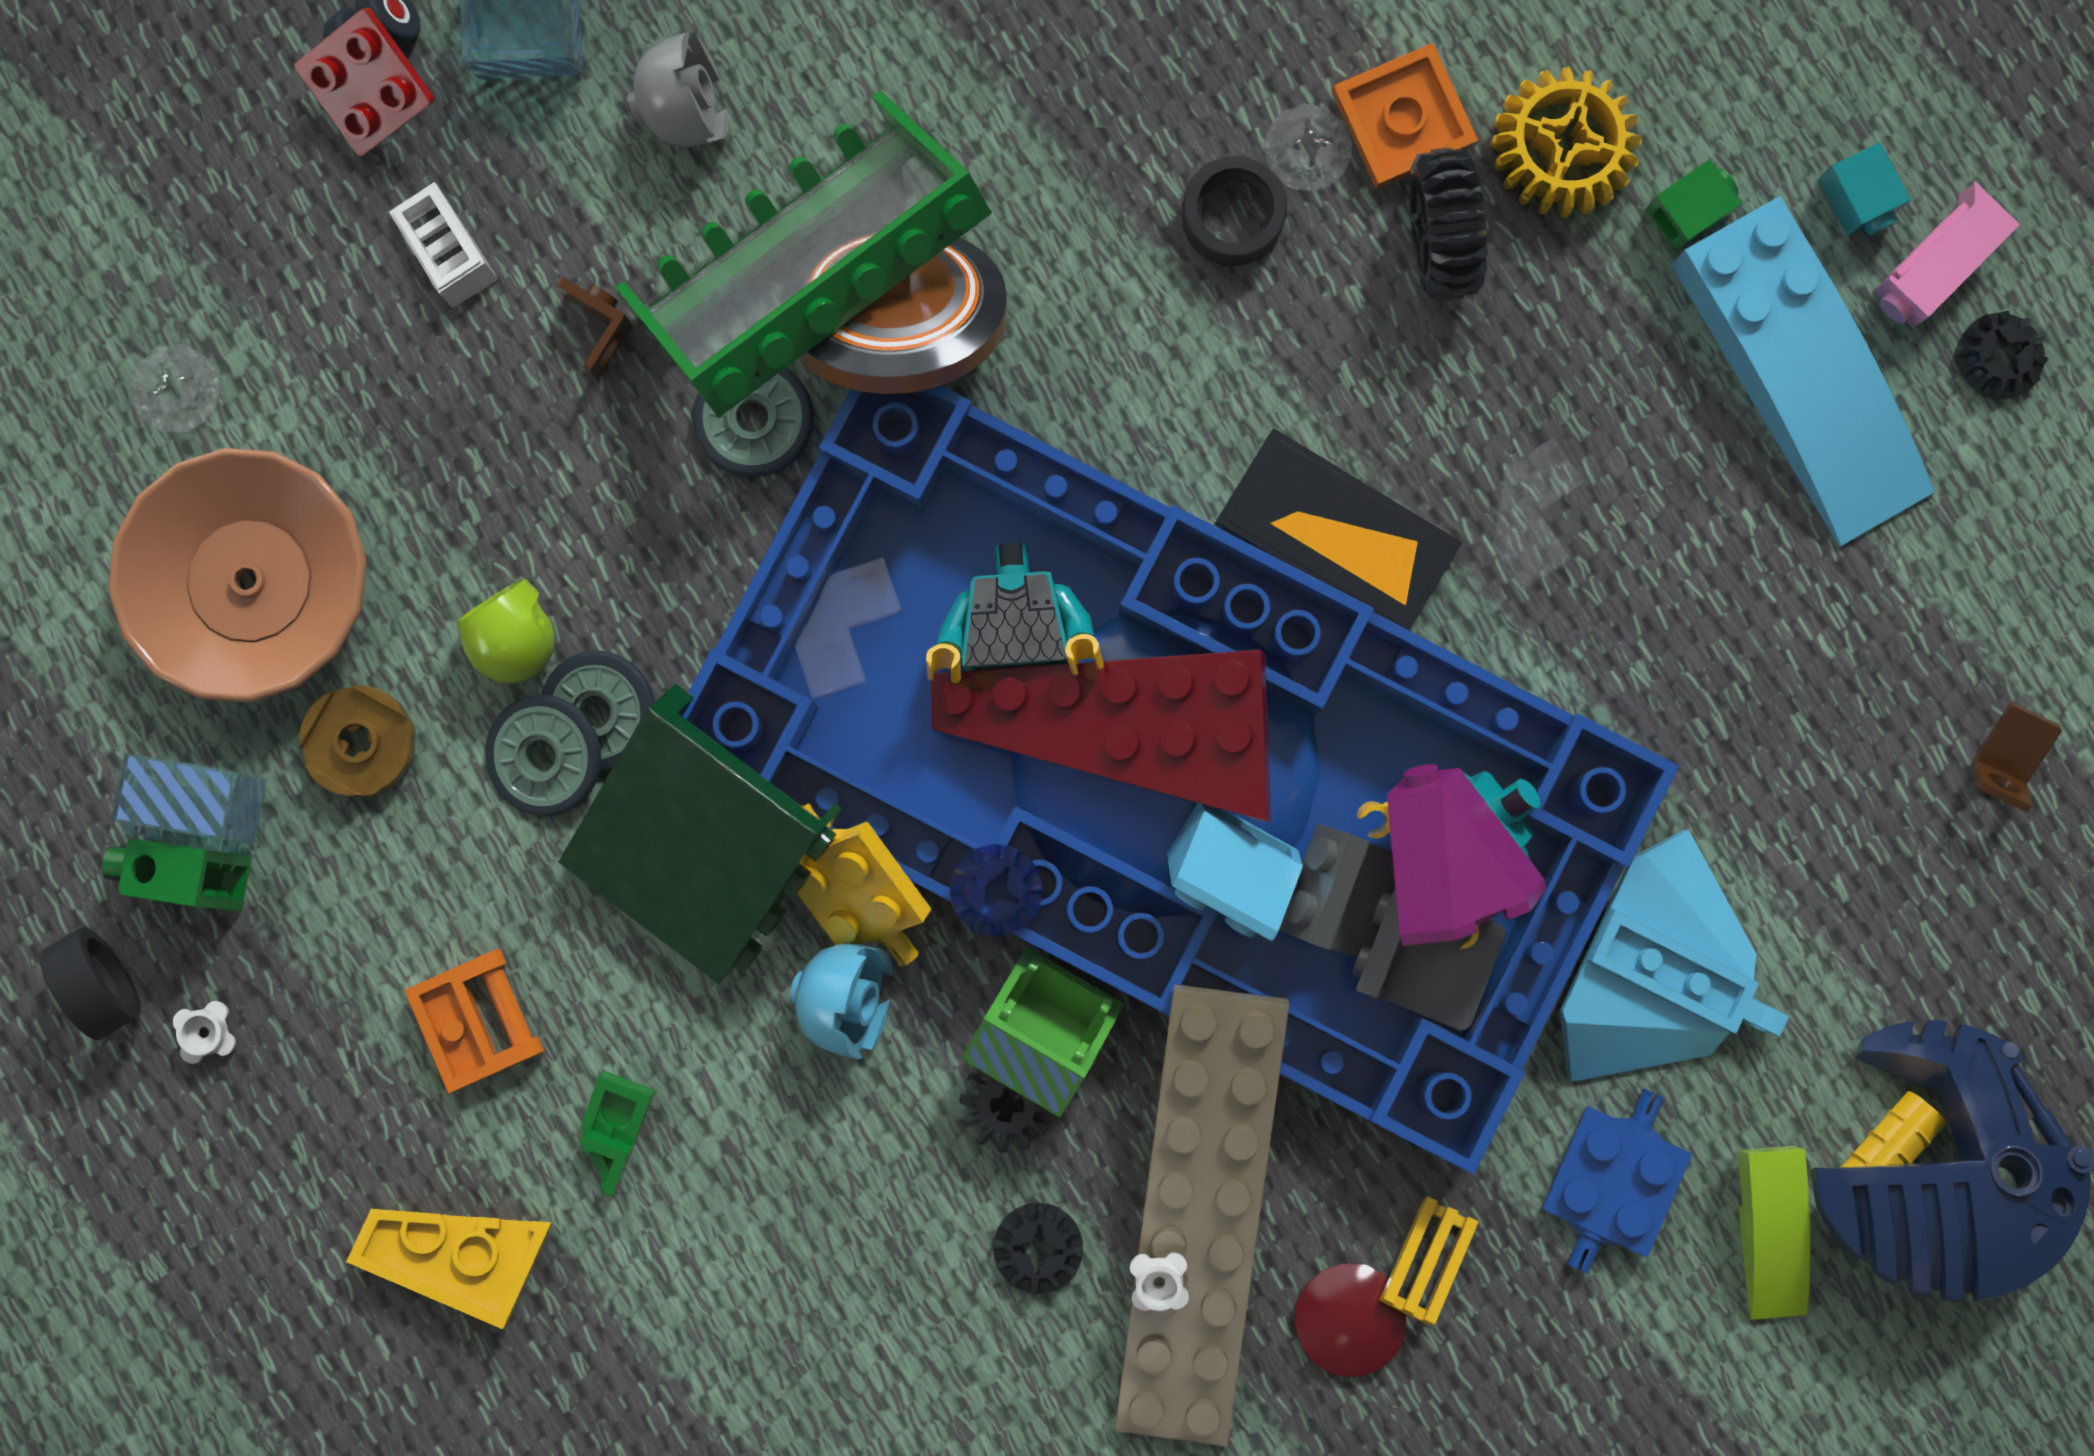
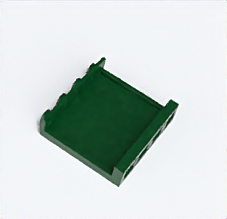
[558,684,842,984]

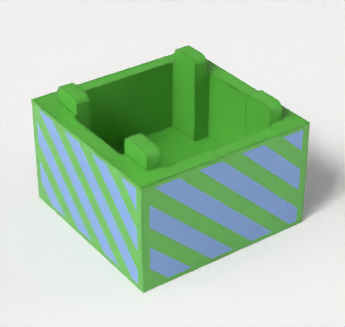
[961,947,1124,1117]

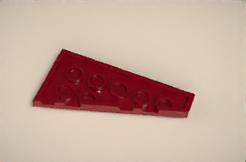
[930,650,1272,824]

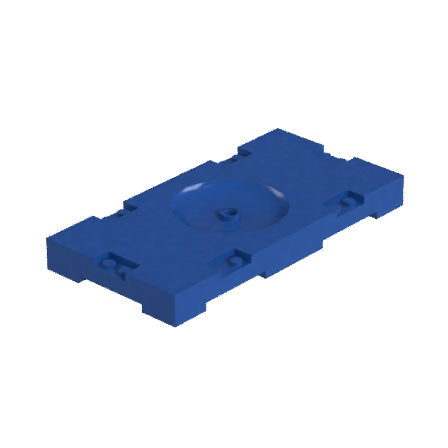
[683,385,1679,1175]

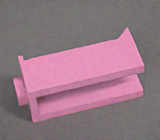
[1873,182,2020,328]

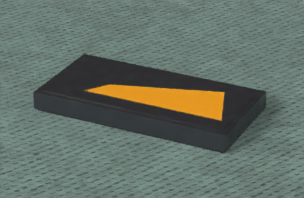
[1215,428,1463,630]

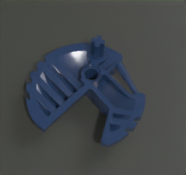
[1810,1020,2094,1302]

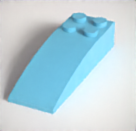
[1671,196,1935,547]

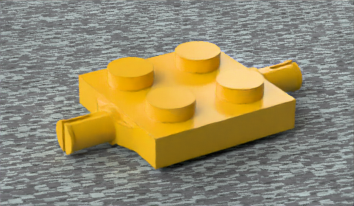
[797,804,931,967]

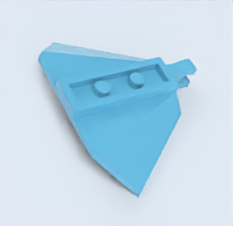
[1560,829,1789,1082]

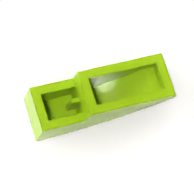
[1737,1146,1811,1320]

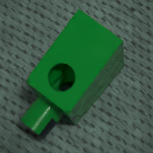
[102,838,252,911]

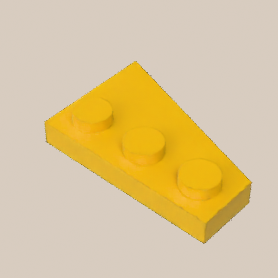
[346,1209,553,1330]

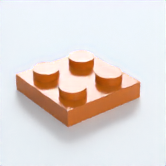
[1331,43,1479,190]

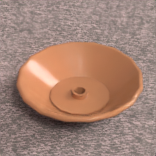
[108,448,367,703]

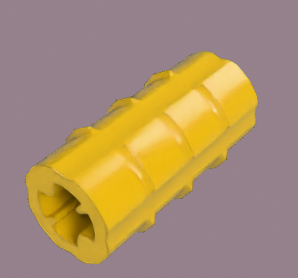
[1841,1091,1947,1167]

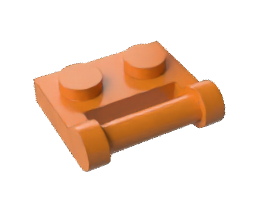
[404,948,545,1094]

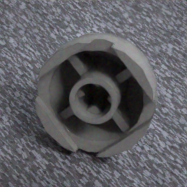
[628,32,729,148]

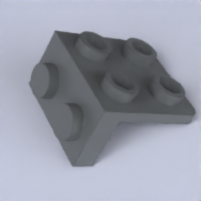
[1279,823,1395,958]
[1352,889,1506,1030]

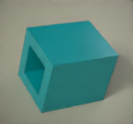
[1817,142,1911,237]

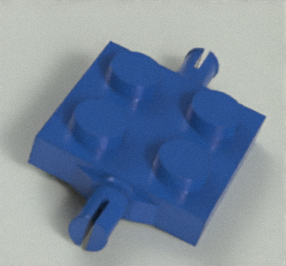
[1541,1088,1693,1274]

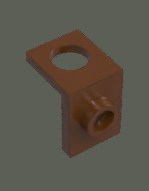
[556,277,632,381]
[1972,702,2062,813]

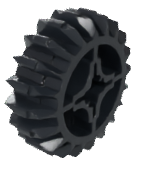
[1408,148,1488,300]

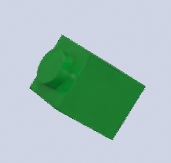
[1645,159,1742,253]

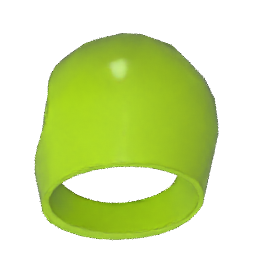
[456,578,555,684]

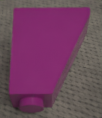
[1387,764,1547,946]

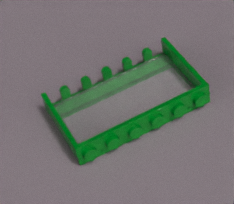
[615,90,992,418]

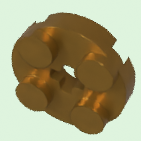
[299,685,416,797]

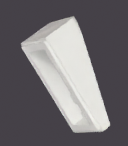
[389,182,498,308]

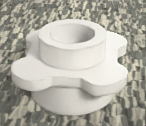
[173,1001,236,1064]
[1130,1252,1189,1311]

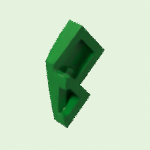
[578,1070,656,1197]

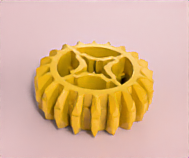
[1491,66,1642,218]

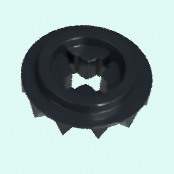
[1957,310,2049,399]
[993,1202,1083,1295]

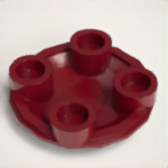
[1295,1263,1407,1377]

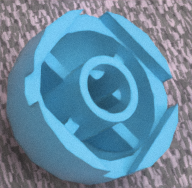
[790,943,893,1060]

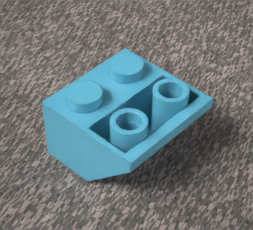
[1167,803,1303,941]

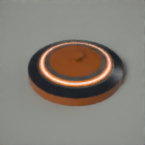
[782,226,1007,394]

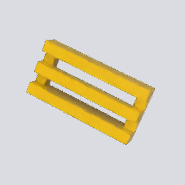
[1379,1196,1479,1326]

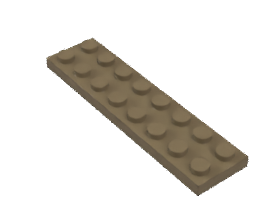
[1115,984,1289,1446]

